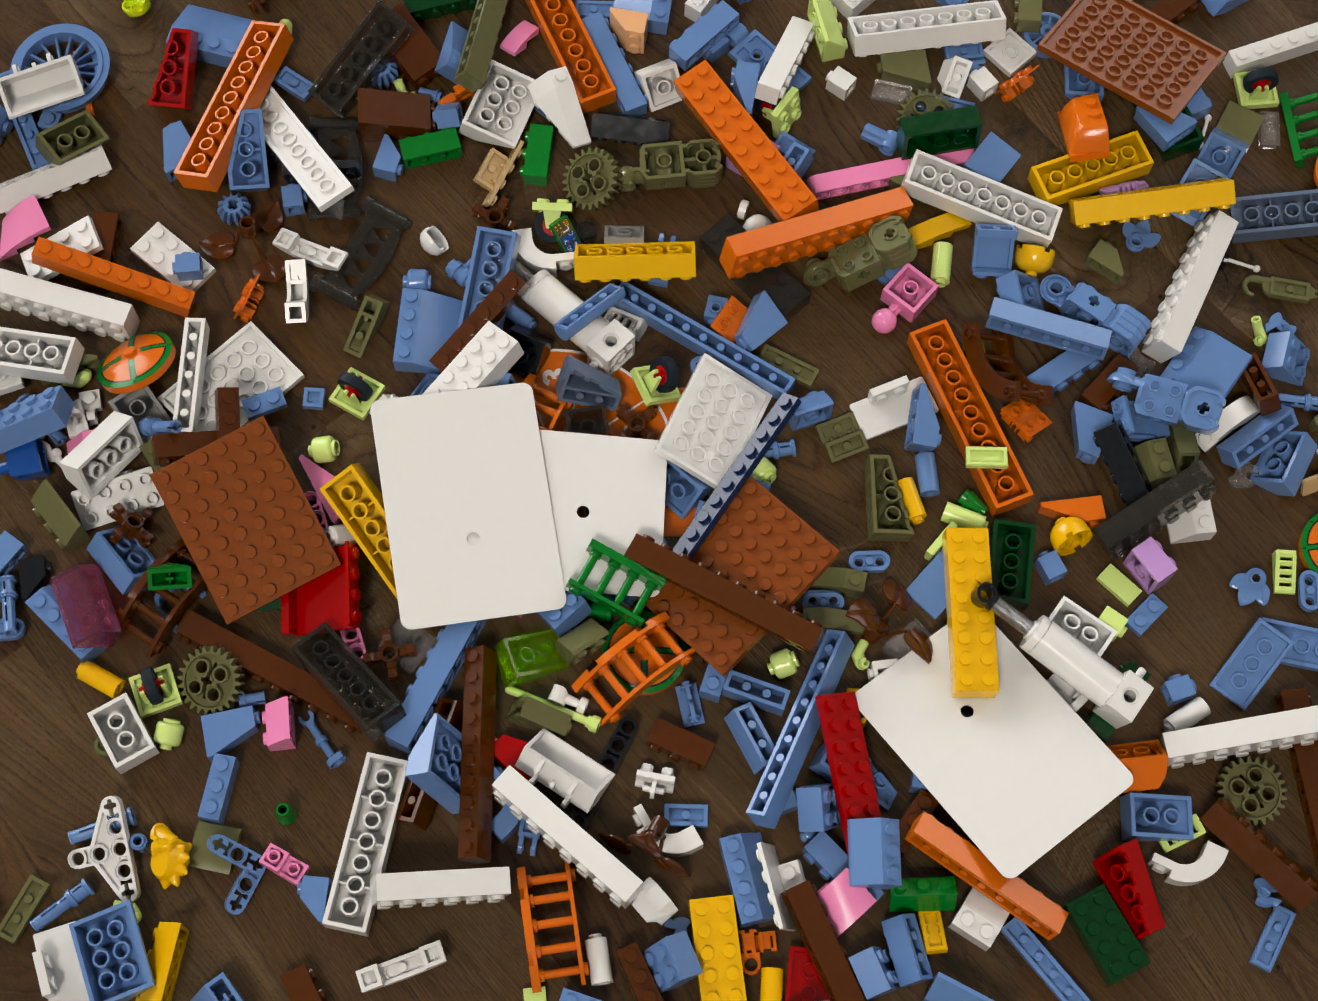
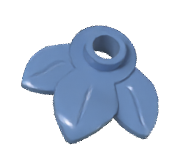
[1122,220,1161,252]
[1229,568,1270,606]

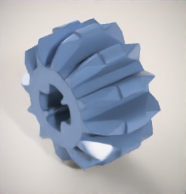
[366,55,399,89]
[217,192,251,226]

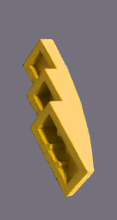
[908,212,972,250]

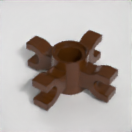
[472,196,518,231]
[616,405,657,440]
[109,502,155,549]
[363,628,417,682]

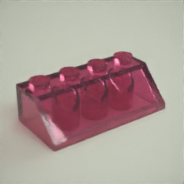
[50,563,122,649]

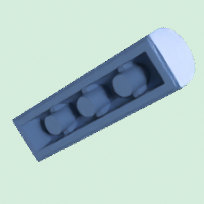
[553,283,626,341]

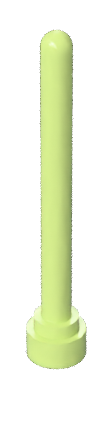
[505,685,602,734]

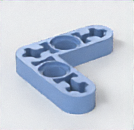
[207,834,266,915]

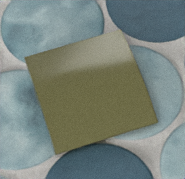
[1216,100,1265,154]
[814,411,869,463]
[189,820,242,875]

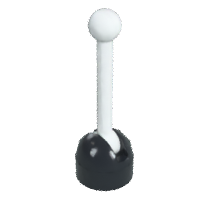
[1220,252,1261,273]

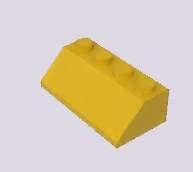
[135,922,189,1001]

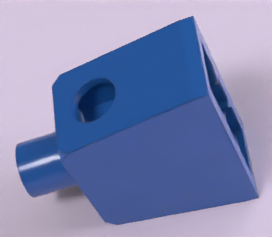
[0,438,51,481]

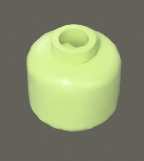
[308,435,340,464]
[750,457,777,484]
[767,648,800,679]
[153,718,184,750]

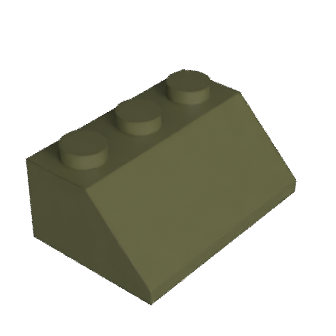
[36,109,110,166]
[30,479,91,553]

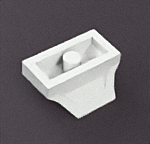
[937,55,973,99]
[631,877,678,926]

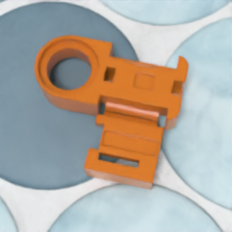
[437,84,475,105]
[738,929,778,976]

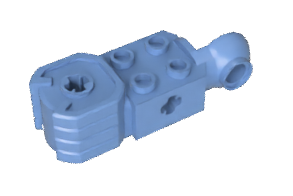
[1040,274,1151,357]
[1106,367,1226,435]

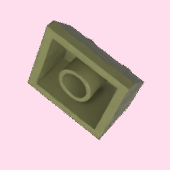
[1133,437,1177,487]

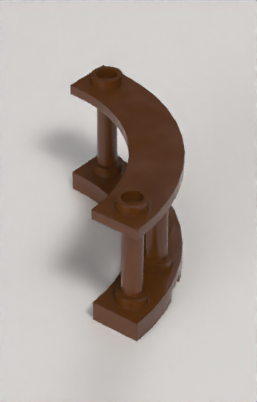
[963,322,1053,407]
[109,538,207,658]

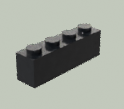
[591,110,672,146]
[1093,419,1155,507]

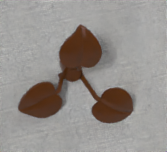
[198,200,286,283]
[846,580,933,664]
[598,815,691,877]

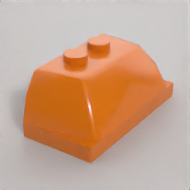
[1057,93,1110,163]
[1107,739,1168,793]

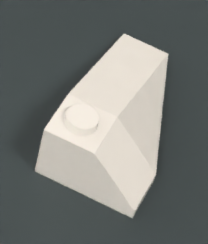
[527,66,591,149]

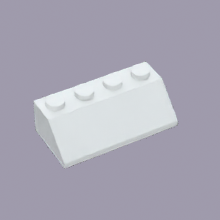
[59,411,144,500]

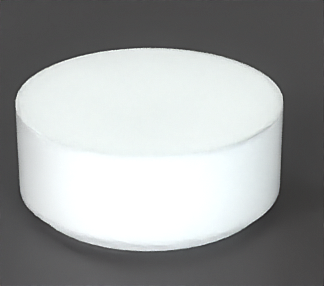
[737,199,750,220]

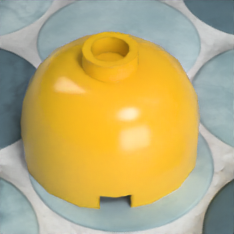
[1015,244,1056,277]
[1050,517,1093,556]

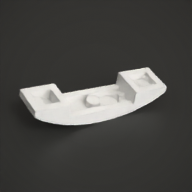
[272,228,349,271]
[355,940,447,993]

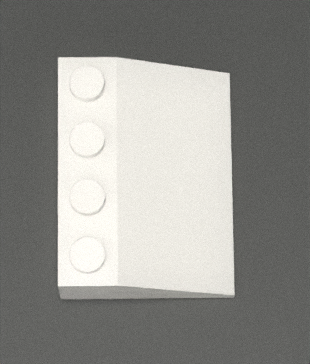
[459,59,535,149]

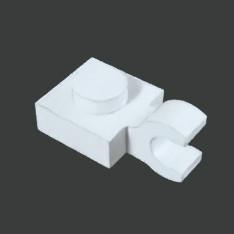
[79,389,103,426]

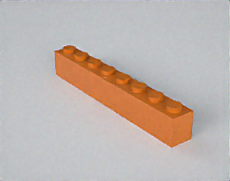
[31,237,196,318]
[904,811,1069,940]

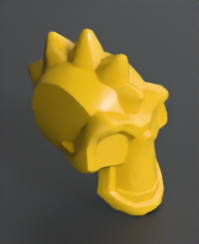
[150,823,192,889]

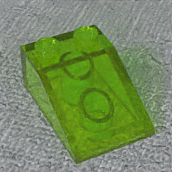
[492,630,571,688]

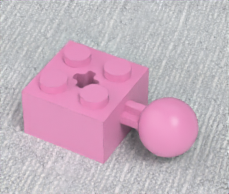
[871,263,939,334]

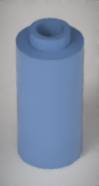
[914,450,940,497]

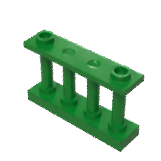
[1279,92,1318,169]
[566,538,667,628]

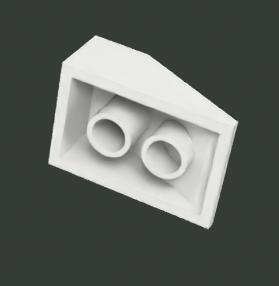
[948,887,1010,951]

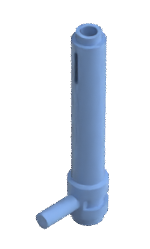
[445,258,537,330]

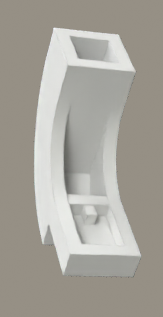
[511,228,574,277]
[284,259,309,324]
[1195,395,1259,452]
[632,804,704,858]
[1147,841,1229,886]

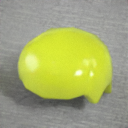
[122,0,151,18]

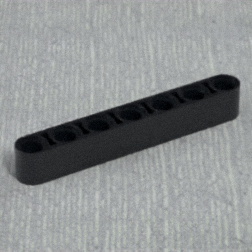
[569,717,638,831]

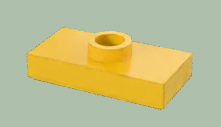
[917,911,948,955]

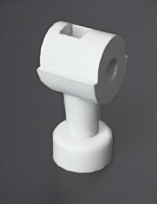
[547,684,590,715]

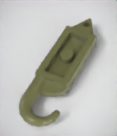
[1242,275,1318,304]

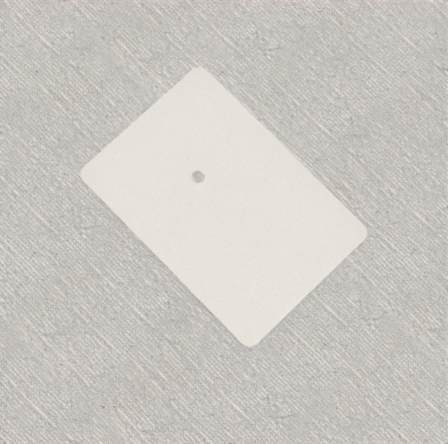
[370,383,566,630]
[467,429,667,597]
[855,624,1133,878]

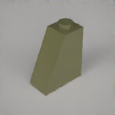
[875,49,932,92]
[1167,423,1200,479]
[505,696,572,738]

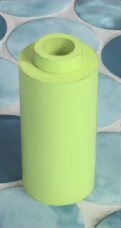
[930,241,953,288]
[940,502,989,528]

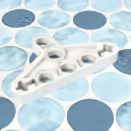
[68,796,141,902]

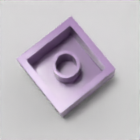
[1123,537,1178,595]

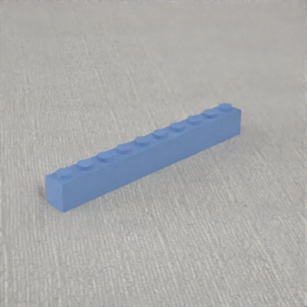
[614,281,796,400]
[746,629,855,829]

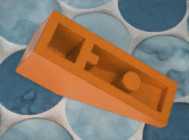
[1037,495,1106,529]

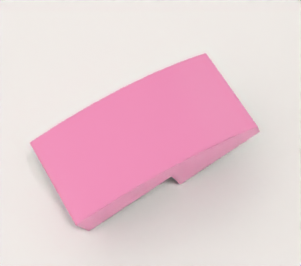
[500,20,539,56]
[259,843,310,887]

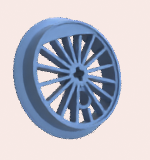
[10,24,110,114]

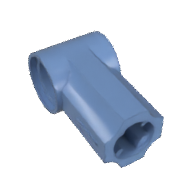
[860,123,898,156]

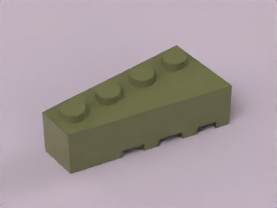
[864,454,914,542]

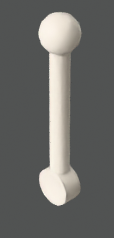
[1199,114,1212,150]

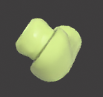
[1251,316,1268,347]
[851,639,870,670]

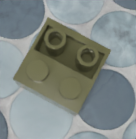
[554,618,609,666]

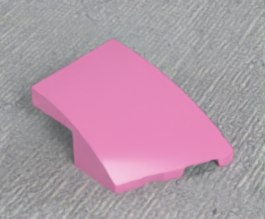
[0,195,51,261]
[817,868,877,938]

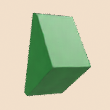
[147,563,192,591]

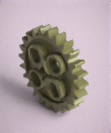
[895,88,955,130]
[562,147,622,212]
[177,646,245,715]
[1215,756,1288,827]

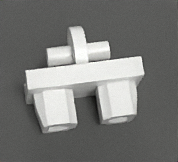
[66,399,90,439]
[635,763,676,799]

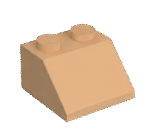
[610,7,648,54]

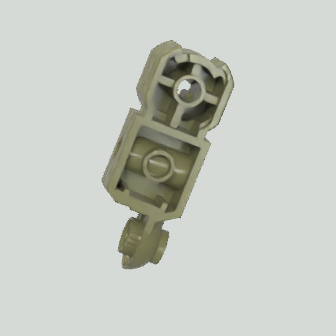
[617,138,723,192]
[803,215,918,291]

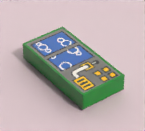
[549,214,582,253]

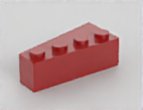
[147,28,199,111]
[1092,838,1166,940]

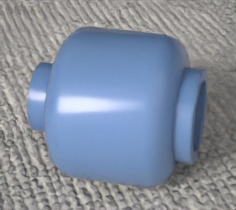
[403,269,432,291]

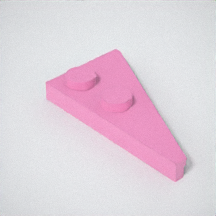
[299,454,341,525]

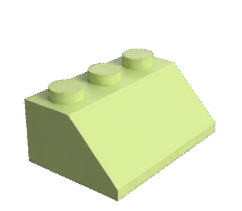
[807,0,848,62]

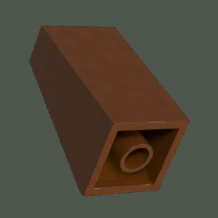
[370,2,441,90]
[358,88,436,142]

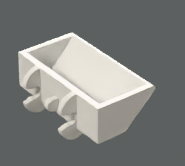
[0,52,85,120]
[515,728,616,813]

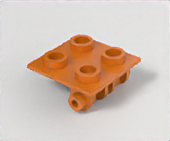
[994,65,1040,102]
[233,274,265,323]
[710,296,748,345]
[1000,399,1053,443]

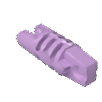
[1099,180,1149,194]

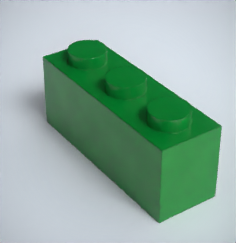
[520,123,554,187]
[399,127,462,170]
[887,876,958,912]

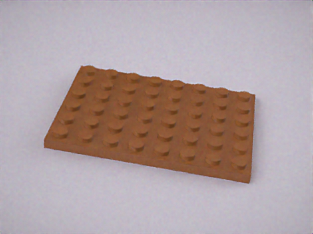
[1037,0,1227,125]
[150,416,342,625]
[637,476,841,677]

